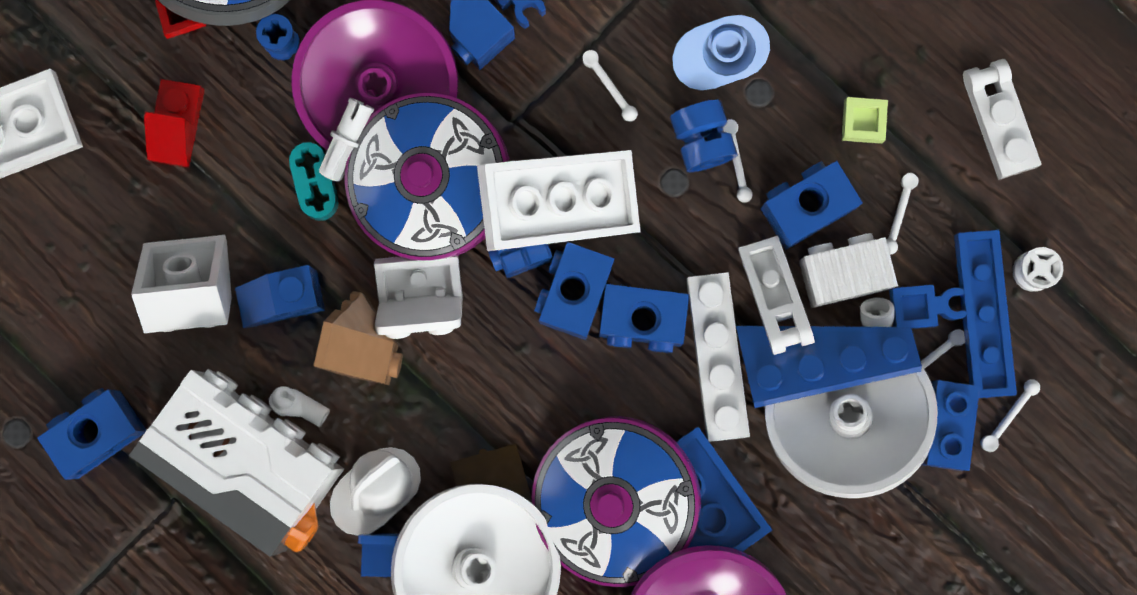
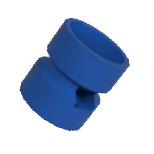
[670,100,738,173]

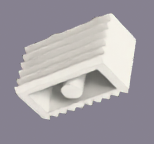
[799,233,898,308]

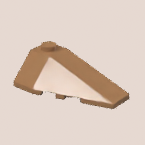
[314,291,403,385]

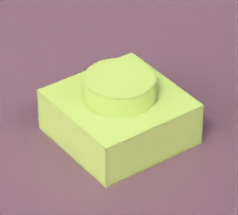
[842,97,888,144]

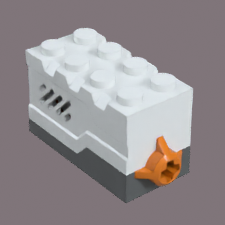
[129,369,344,557]

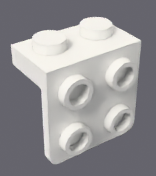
[374,256,463,339]

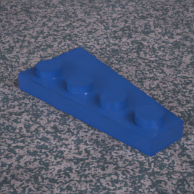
[736,326,922,408]

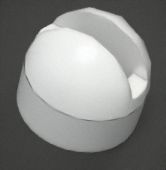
[860,298,894,327]

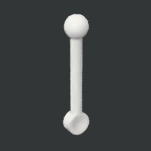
[583,50,638,122]
[723,119,753,202]
[886,173,919,255]
[921,329,965,369]
[980,379,1040,452]

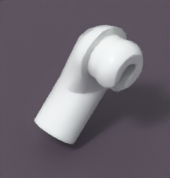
[269,386,330,427]

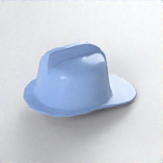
[672,14,770,91]

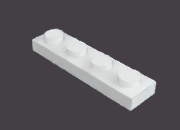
[686,272,750,442]

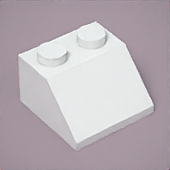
[131,235,232,333]

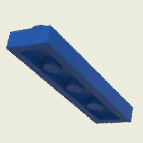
[954,230,1017,398]

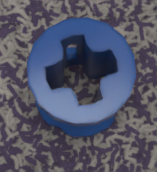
[256,14,300,60]

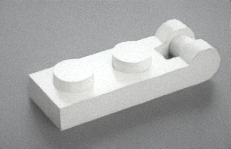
[963,59,1042,180]
[738,236,815,355]

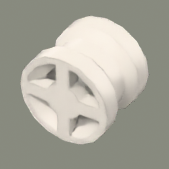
[1012,247,1064,292]

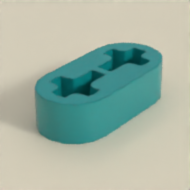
[289,142,339,221]

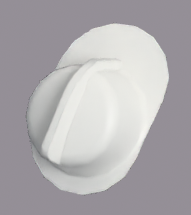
[330,447,421,536]

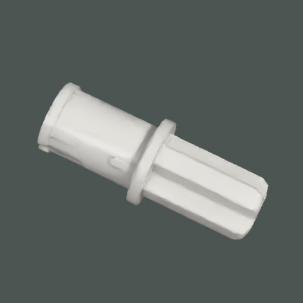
[319,98,374,182]

